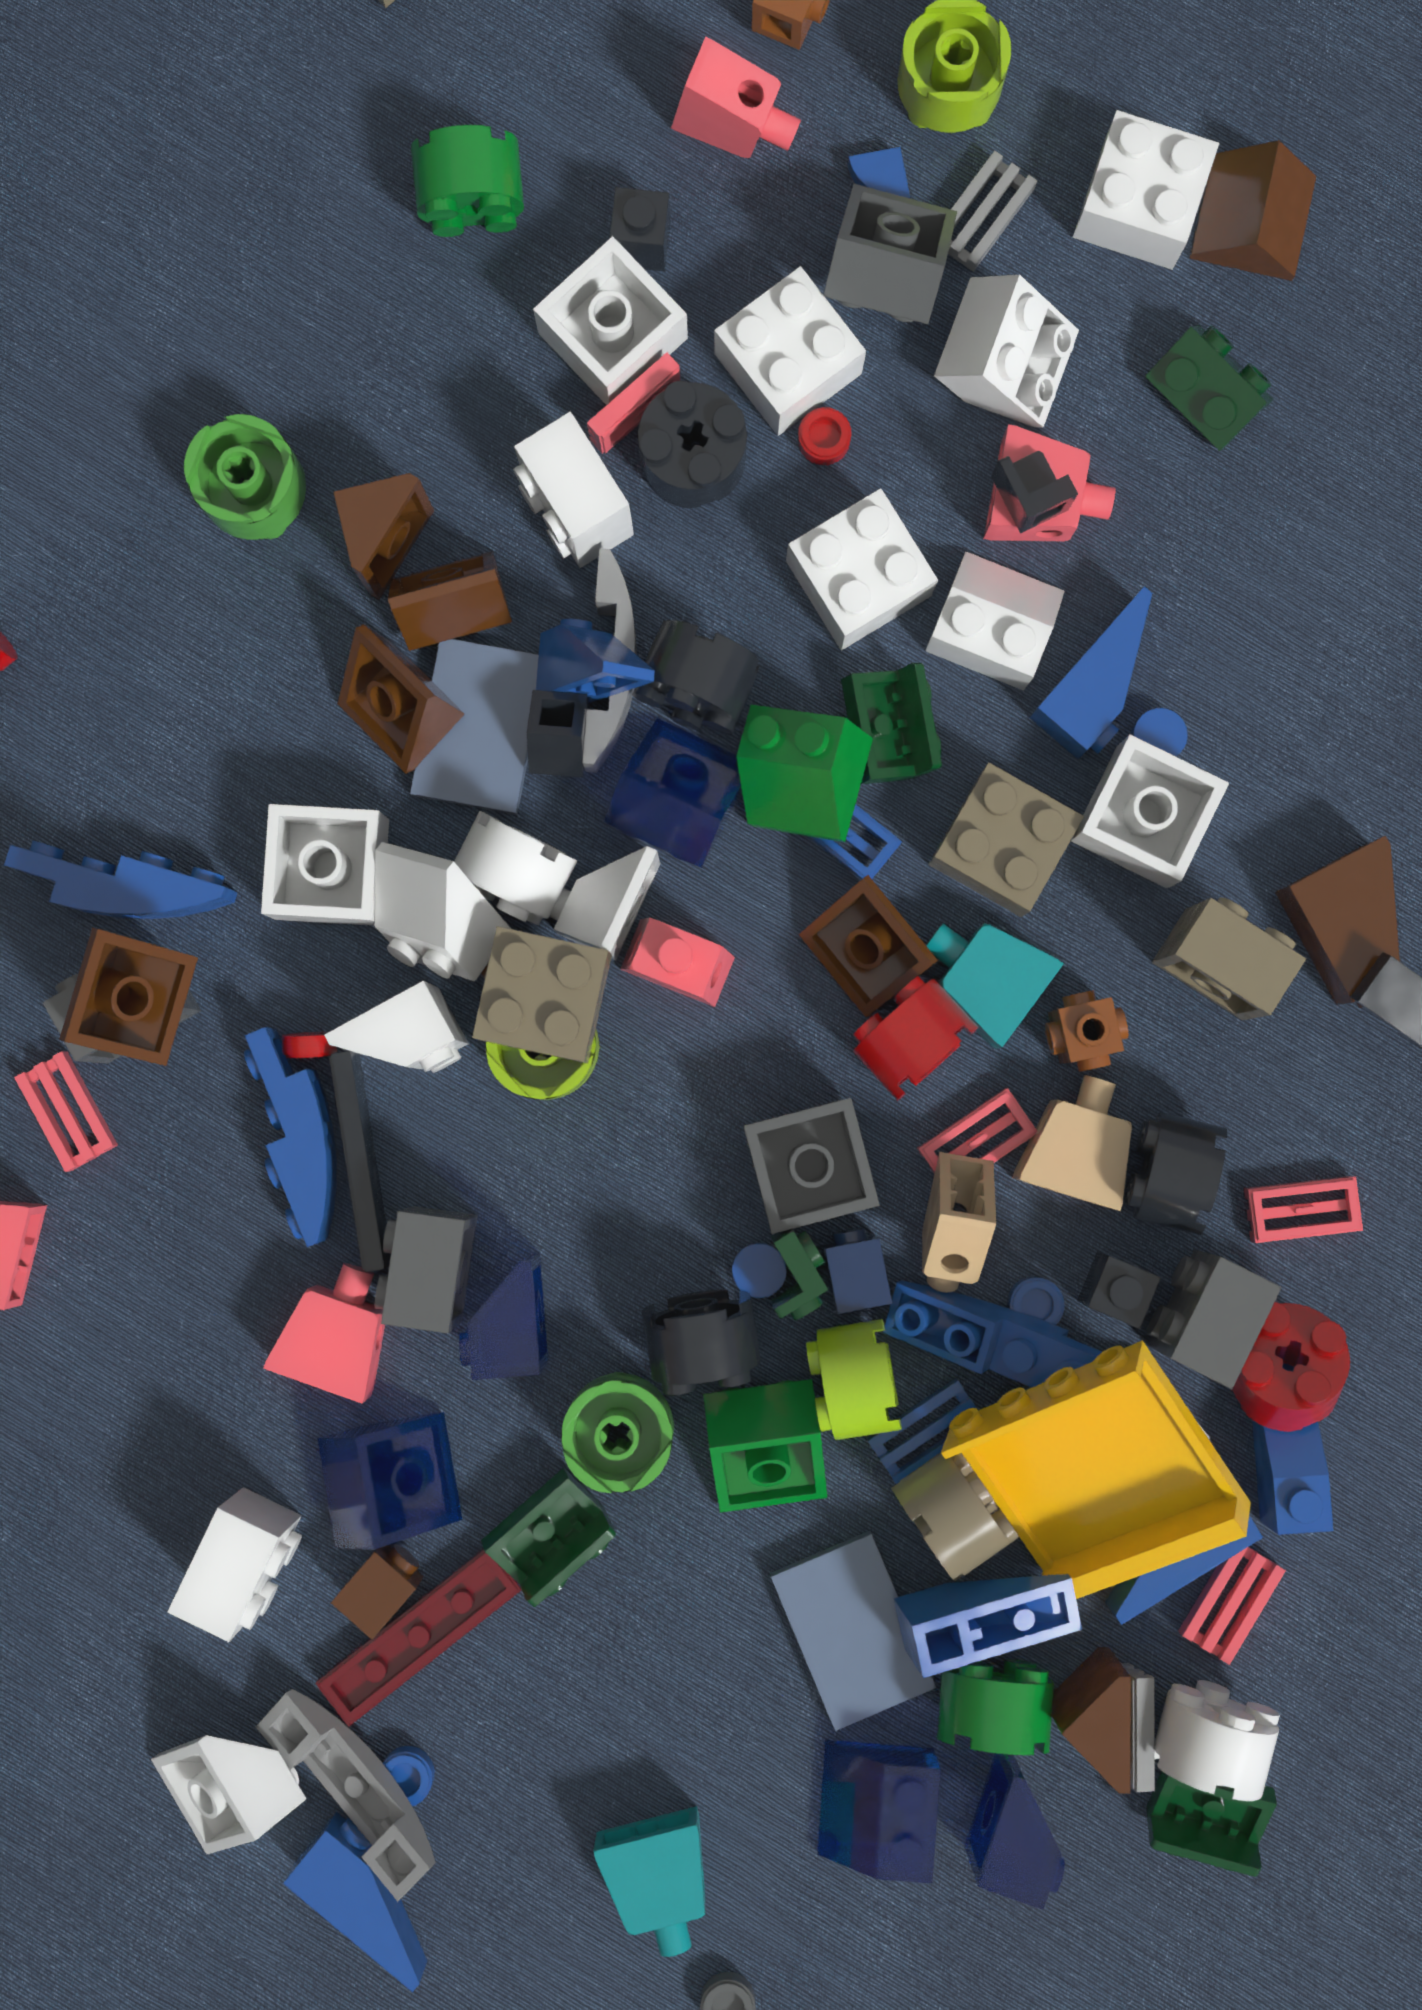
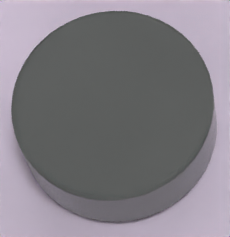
[700,1972,756,2010]

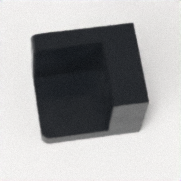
[991,451,1078,534]

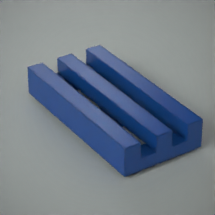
[807,804,902,880]
[866,1378,976,1484]

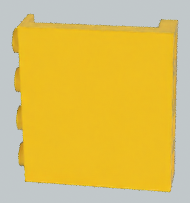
[941,1340,1251,1599]

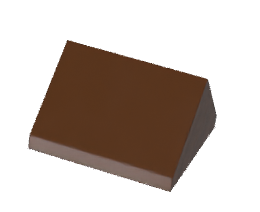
[1189,140,1316,281]
[333,473,434,600]
[388,551,512,651]
[337,624,464,774]
[799,875,938,1017]
[59,927,198,1066]
[1052,1647,1131,1794]

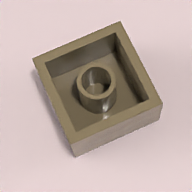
[928,762,1084,917]
[1152,897,1307,1020]
[472,926,612,1064]

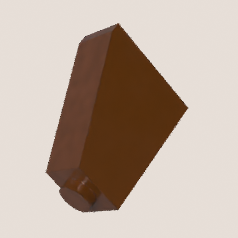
[1275,835,1400,1008]

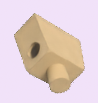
[1012,1075,1132,1211]
[922,1152,996,1293]

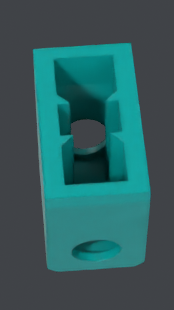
[926,923,1064,1049]
[593,1806,705,1957]

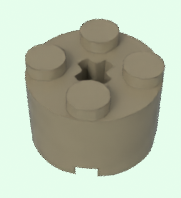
[891,1452,1019,1581]

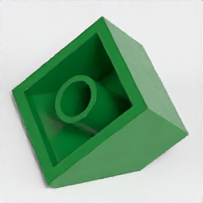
[736,705,873,842]
[703,1379,828,1513]

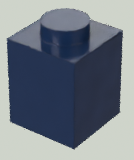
[823,1228,892,1314]

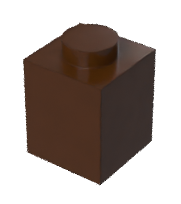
[331,1540,424,1640]

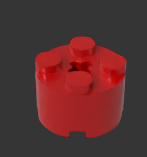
[853,976,979,1101]
[1231,1302,1350,1432]

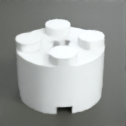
[454,811,577,925]
[1154,1680,1280,1801]

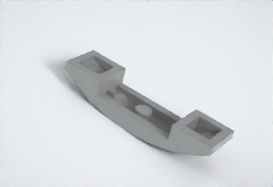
[582,548,637,773]
[256,1689,436,1902]

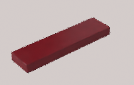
[315,1548,522,1727]

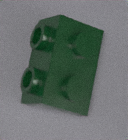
[1145,325,1274,451]
[841,662,942,784]
[771,1229,828,1320]
[481,1467,616,1607]
[1146,1771,1277,1877]

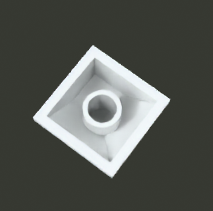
[550,846,660,961]
[151,1735,306,1854]

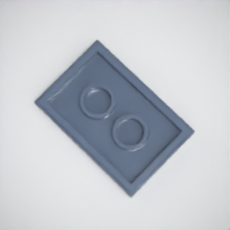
[410,639,539,815]
[770,1531,936,1731]

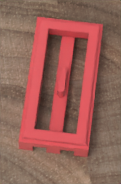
[587,352,680,454]
[14,1051,118,1172]
[917,1088,1038,1174]
[1244,1176,1363,1243]
[1178,1547,1286,1665]

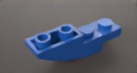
[4,840,238,919]
[244,1027,337,1247]
[883,1280,1102,1387]

